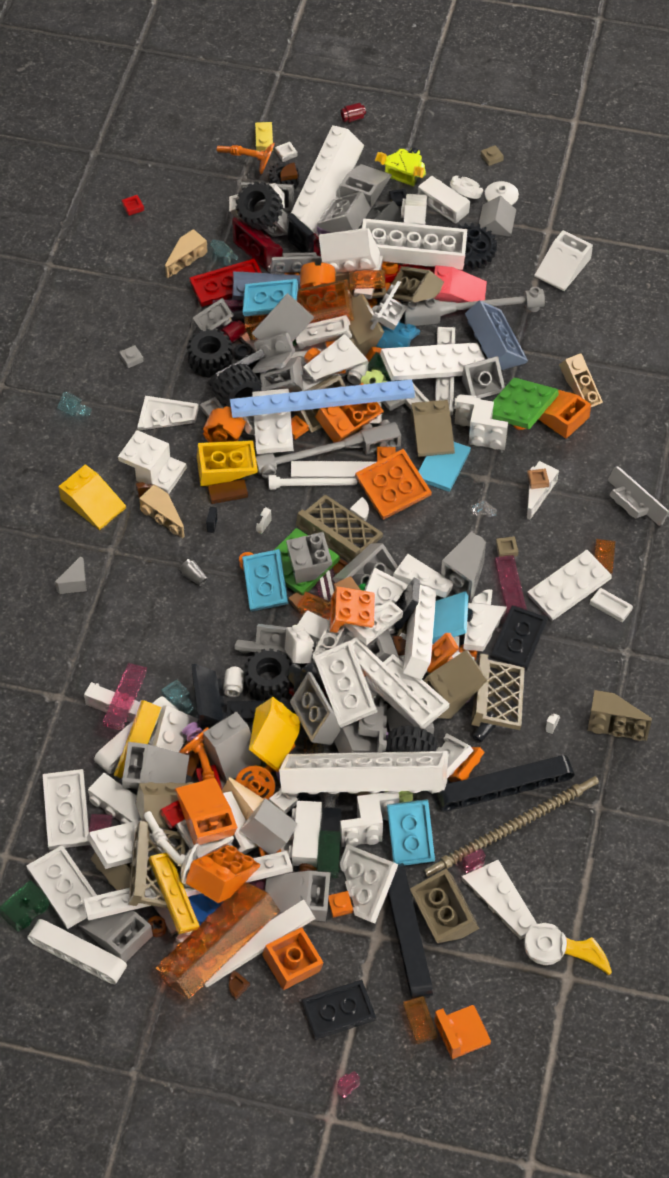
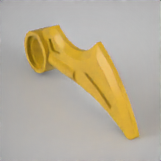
[565,937,612,975]

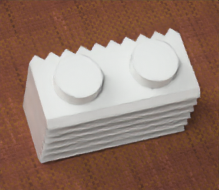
[285,625,314,663]

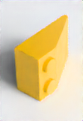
[197,441,258,486]
[58,464,126,530]
[249,697,301,772]

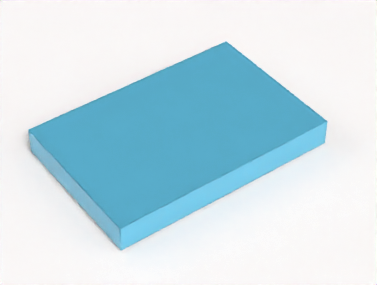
[243,279,298,316]
[418,442,471,492]
[242,549,288,612]
[432,591,468,644]
[387,799,435,865]

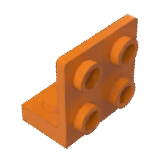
[330,586,375,633]
[434,1005,491,1059]

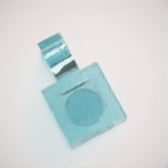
[210,239,238,266]
[57,391,92,416]
[162,679,194,714]

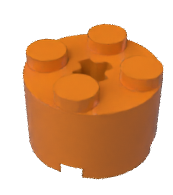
[300,262,336,299]
[203,406,246,443]

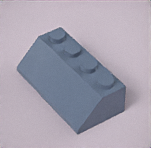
[232,271,304,306]
[465,300,528,370]

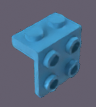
[376,320,420,349]

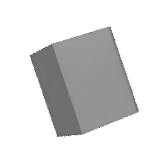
[479,195,516,237]
[462,356,505,398]
[239,798,297,855]

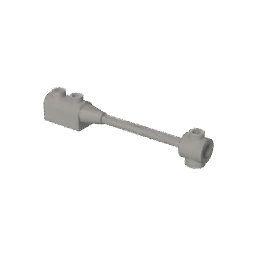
[403,287,545,326]
[256,420,401,478]

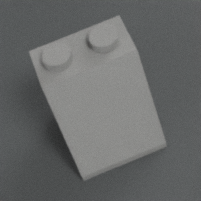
[441,532,486,602]
[203,712,261,782]

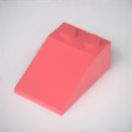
[434,266,487,303]

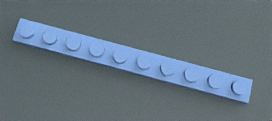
[230,379,415,418]

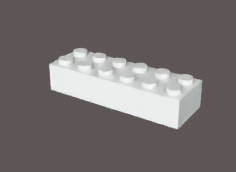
[362,219,467,270]

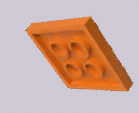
[355,449,432,520]

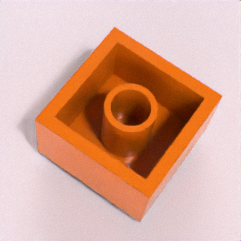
[262,927,324,991]

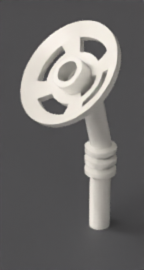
[144,811,199,884]

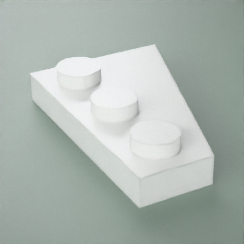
[303,334,368,382]
[137,396,199,431]
[393,554,454,598]
[344,601,403,645]
[464,603,507,651]
[152,705,198,752]
[428,734,473,794]

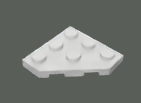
[339,844,398,923]

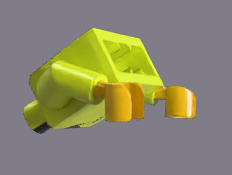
[375,147,426,186]

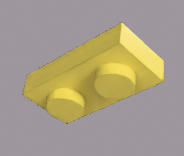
[255,122,273,151]

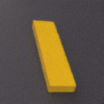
[114,700,161,779]
[148,852,200,934]

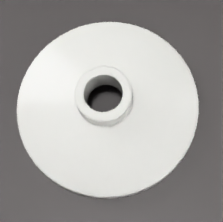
[485,181,518,205]

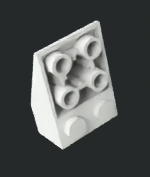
[534,230,593,291]

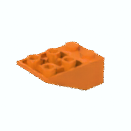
[315,383,384,443]
[539,390,591,439]
[175,778,238,845]
[185,845,261,903]

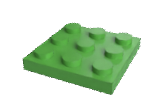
[492,378,559,429]
[274,528,340,596]

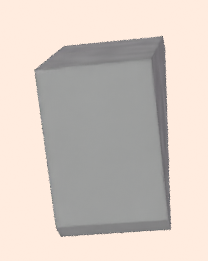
[55,556,87,594]

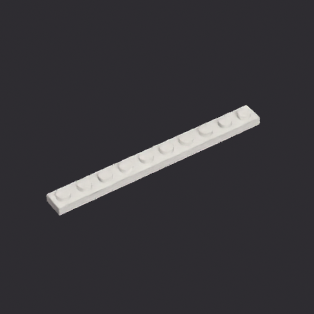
[83,851,293,920]

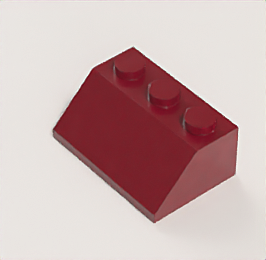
[232,217,283,271]

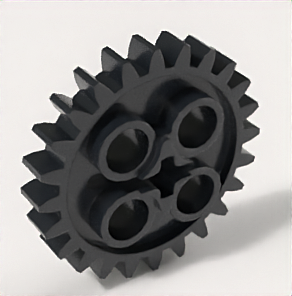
[452,222,497,270]

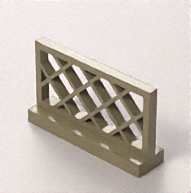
[296,495,383,563]
[471,654,525,730]
[128,821,186,908]

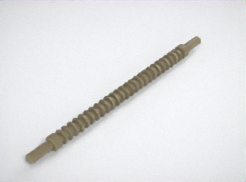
[423,776,599,877]

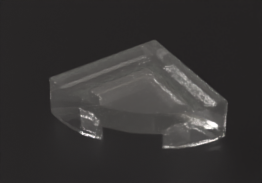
[470,500,497,517]

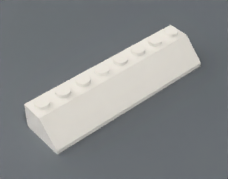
[291,125,364,239]
[279,751,448,795]

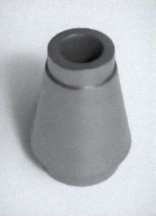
[179,559,208,586]

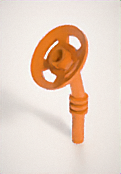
[217,143,275,175]
[179,727,215,781]
[235,744,296,800]

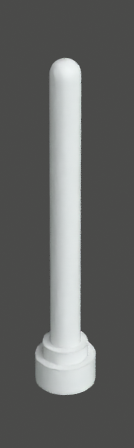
[269,475,358,490]

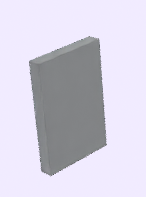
[252,293,314,342]

